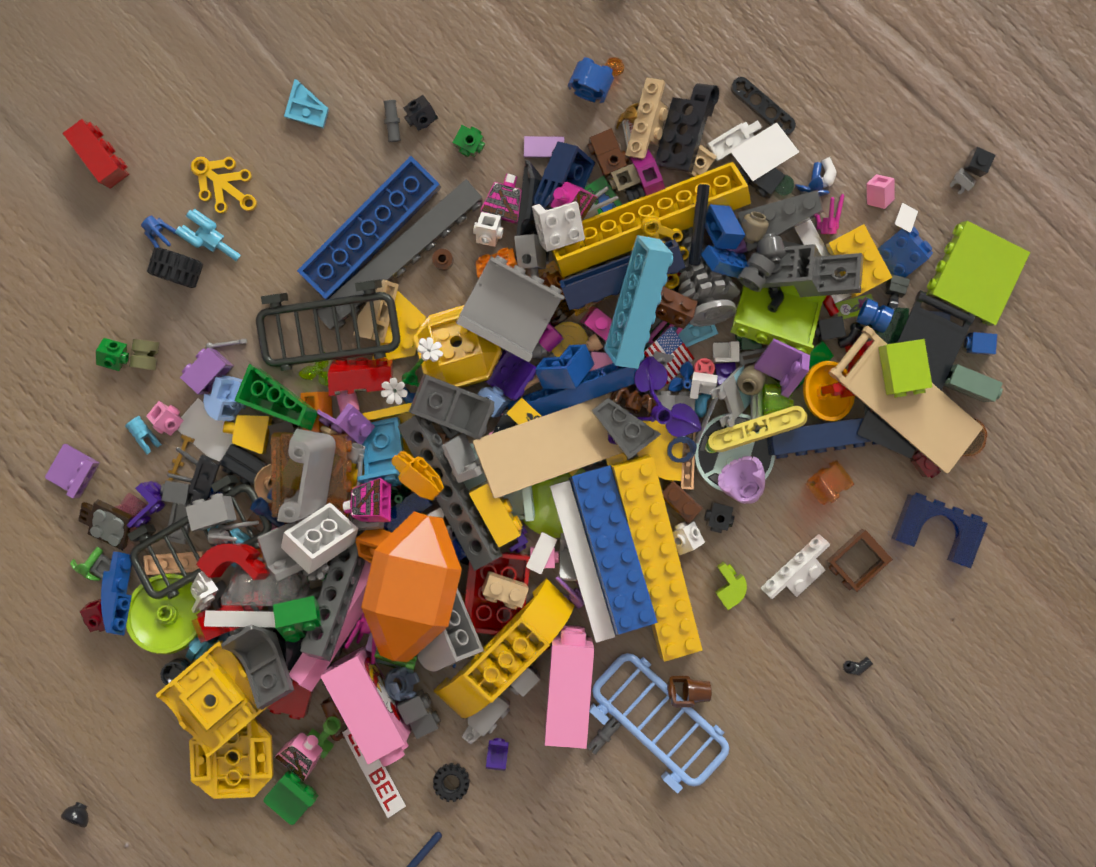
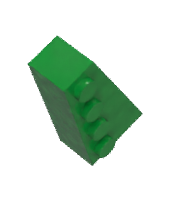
[234,364,318,431]

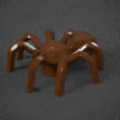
[609,387,656,417]

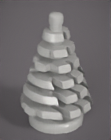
[678,227,740,327]

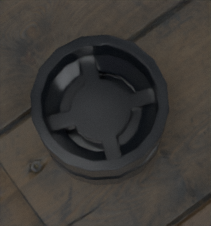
[160,658,191,685]

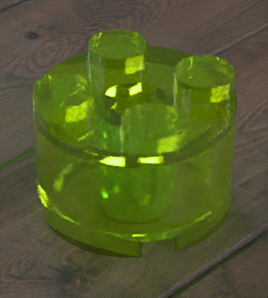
[762,384,794,416]

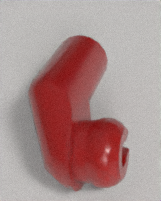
[823,295,839,316]

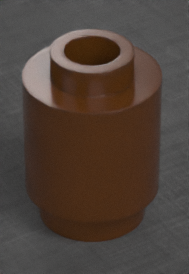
[432,249,454,271]

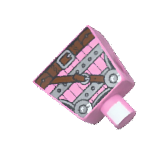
[275,732,323,781]

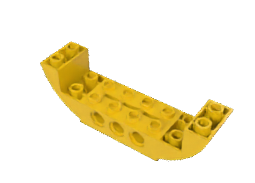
[433,578,574,718]

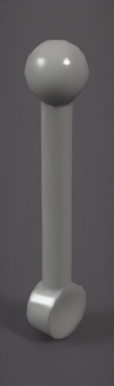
[206,339,247,349]

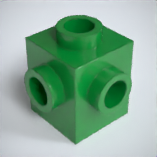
[452,125,485,157]
[96,338,129,371]

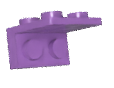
[754,339,810,398]
[45,444,100,498]

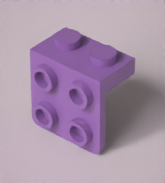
[317,403,375,445]

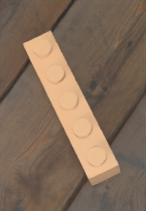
[680,432,696,489]

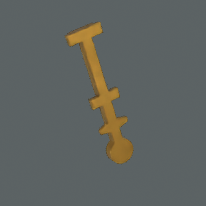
[164,434,195,484]

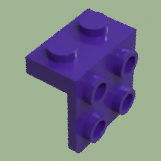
[485,349,536,401]
[127,481,166,528]

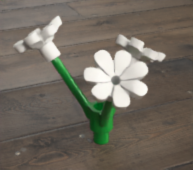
[381,337,443,404]

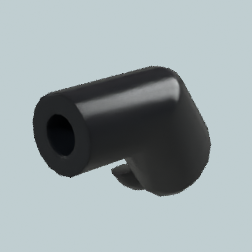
[768,287,784,313]

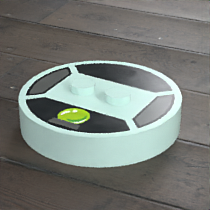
[695,413,775,491]

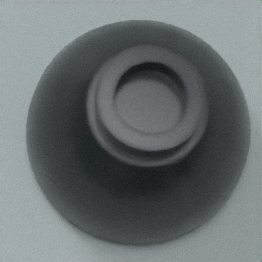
[61,802,89,828]

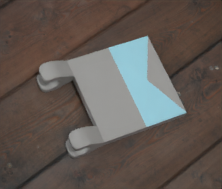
[710,365,751,427]

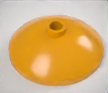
[803,361,855,421]

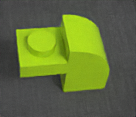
[715,562,747,610]

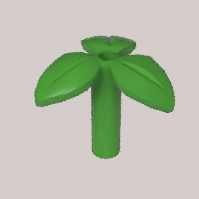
[70,547,103,581]

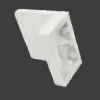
[532,201,585,252]

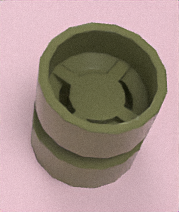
[129,339,159,370]

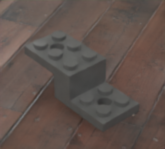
[756,244,864,297]

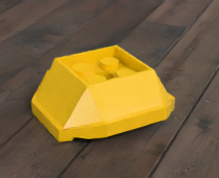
[414,305,502,388]
[189,718,273,799]

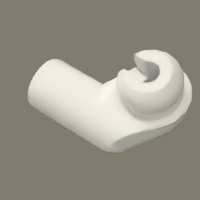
[821,157,837,188]

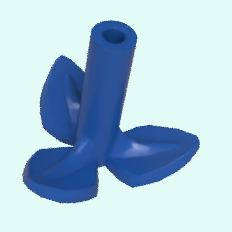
[795,162,830,196]
[668,361,694,392]

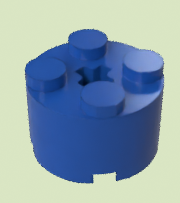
[568,57,614,103]

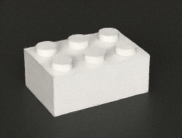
[281,503,358,574]

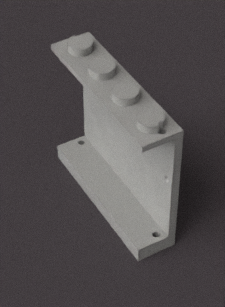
[456,255,565,362]

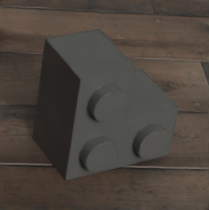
[397,689,441,739]

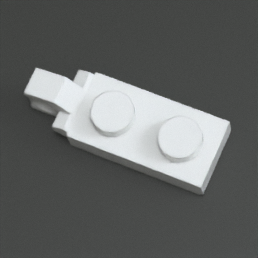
[707,120,762,162]

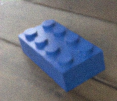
[701,245,748,278]

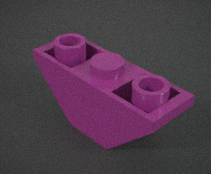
[629,149,665,196]

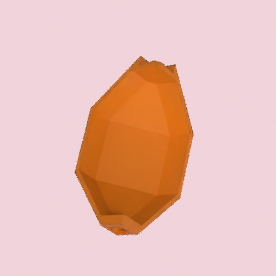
[361,511,462,662]

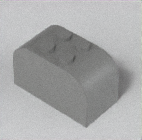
[417,588,484,671]

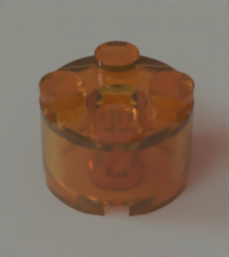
[805,460,855,505]

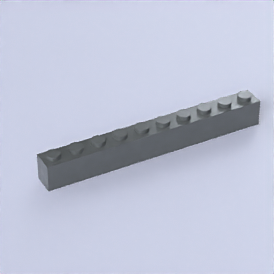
[317,179,483,331]

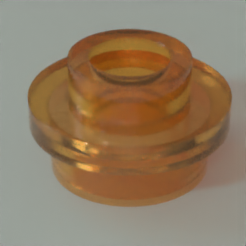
[604,57,624,76]

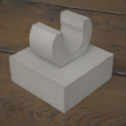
[950,167,976,194]

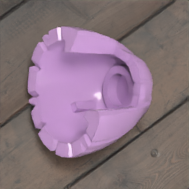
[718,456,765,504]

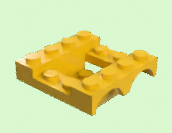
[156,640,270,758]

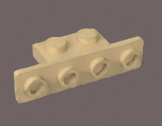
[626,78,668,159]

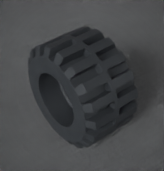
[147,247,203,288]

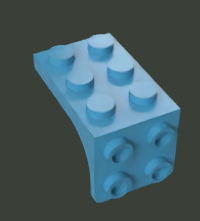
[357,417,404,486]

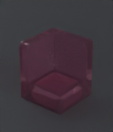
[115,493,147,518]

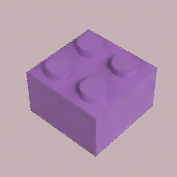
[180,348,233,395]

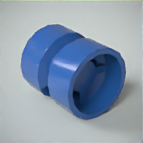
[856,298,894,333]

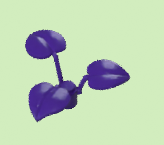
[608,356,701,445]

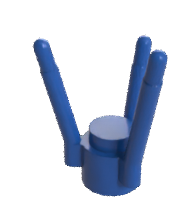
[141,215,180,248]

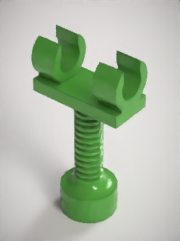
[307,716,341,759]

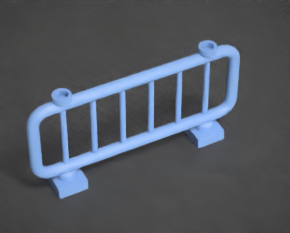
[589,653,729,794]

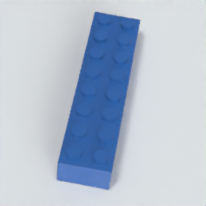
[297,156,441,299]
[569,465,658,635]

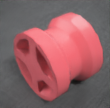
[694,358,715,374]

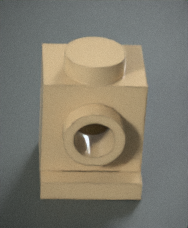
[687,145,717,177]

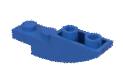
[101,552,132,636]

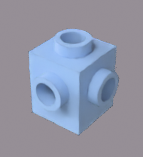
[477,386,511,417]

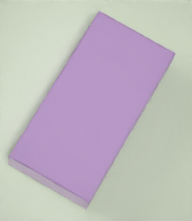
[524,136,564,158]

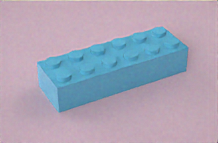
[604,235,673,369]

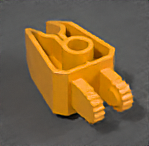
[391,451,444,500]

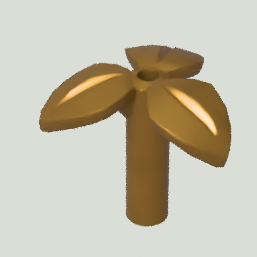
[616,102,639,130]

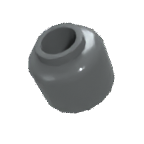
[757,233,786,265]

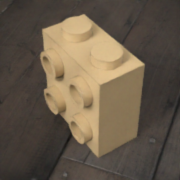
[481,571,529,609]

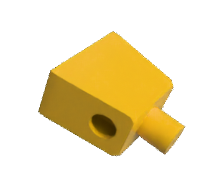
[223,415,273,454]

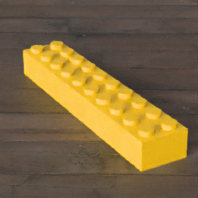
[551,162,751,277]
[611,454,702,662]

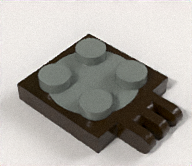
[78,499,133,551]

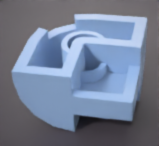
[203,375,246,421]

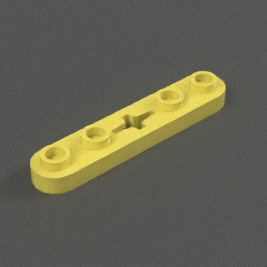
[708,406,807,452]

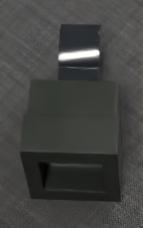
[885,274,910,311]

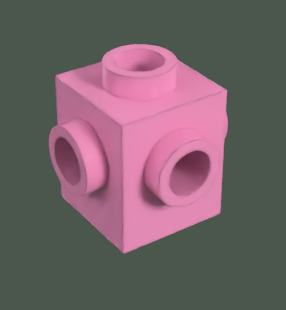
[146,401,184,436]

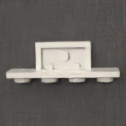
[761,534,830,599]

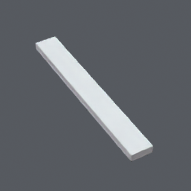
[550,480,615,643]

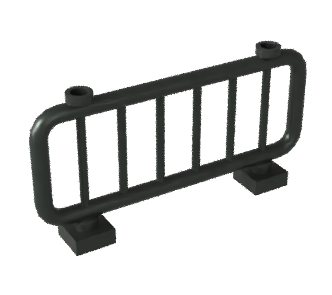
[256,279,401,371]
[128,475,272,599]

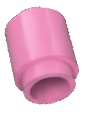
[336,390,360,413]

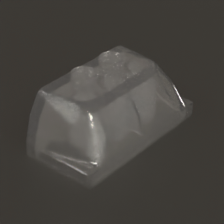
[221,557,311,606]

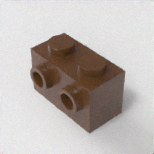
[655,286,698,329]

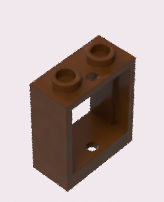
[827,529,893,592]

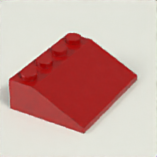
[465,552,531,635]

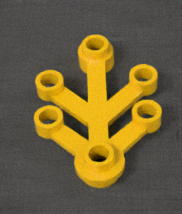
[191,157,257,214]
[631,215,689,289]

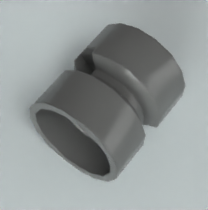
[738,253,775,292]

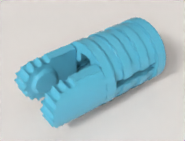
[125,416,162,454]

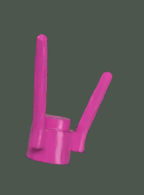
[815,194,844,234]
[345,613,376,664]

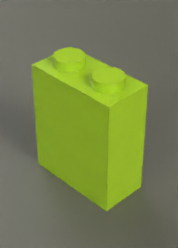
[878,339,933,398]

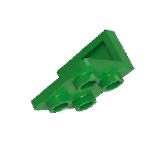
[263,770,319,825]

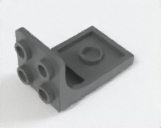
[409,374,495,440]
[221,625,294,710]

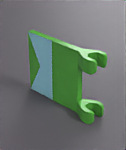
[374,649,417,673]

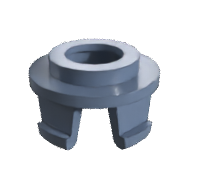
[385,667,420,701]

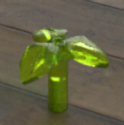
[298,352,329,386]

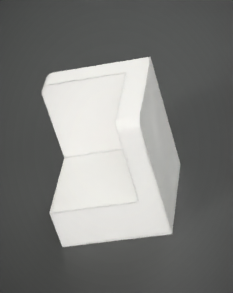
[713,341,739,363]
[690,372,718,399]

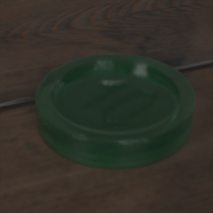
[776,175,794,195]

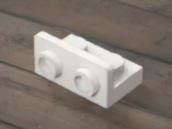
[191,571,218,613]

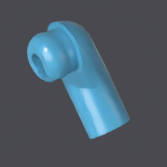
[695,393,712,418]

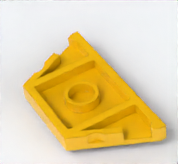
[372,290,427,360]

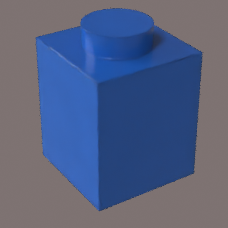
[964,332,997,355]

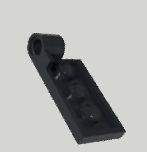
[655,83,719,173]

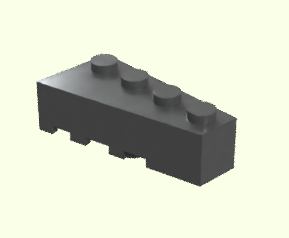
[738,190,824,253]

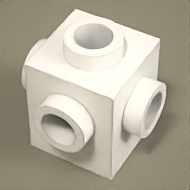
[473,212,503,247]
[672,521,705,555]

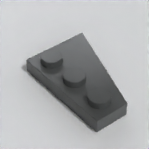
[591,398,661,459]

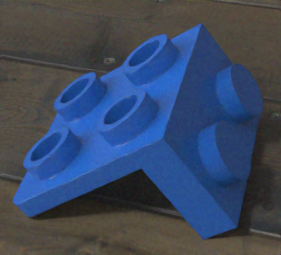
[877,226,933,278]

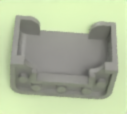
[277,429,336,523]

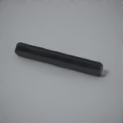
[689,184,710,266]

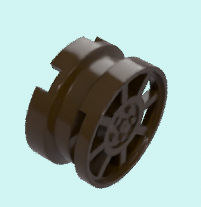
[550,299,575,327]

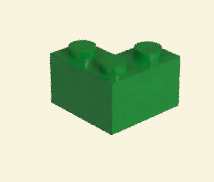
[273,596,322,642]

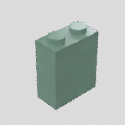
[944,364,1003,402]

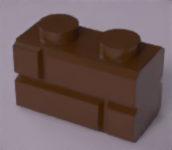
[662,480,703,523]

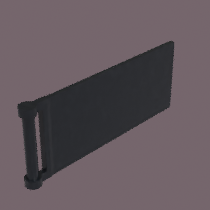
[857,290,975,458]

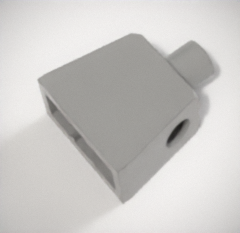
[514,234,546,278]

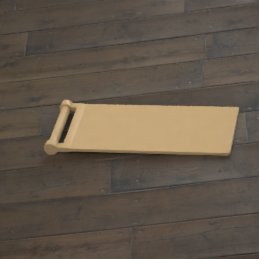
[829,326,983,473]
[473,392,623,499]

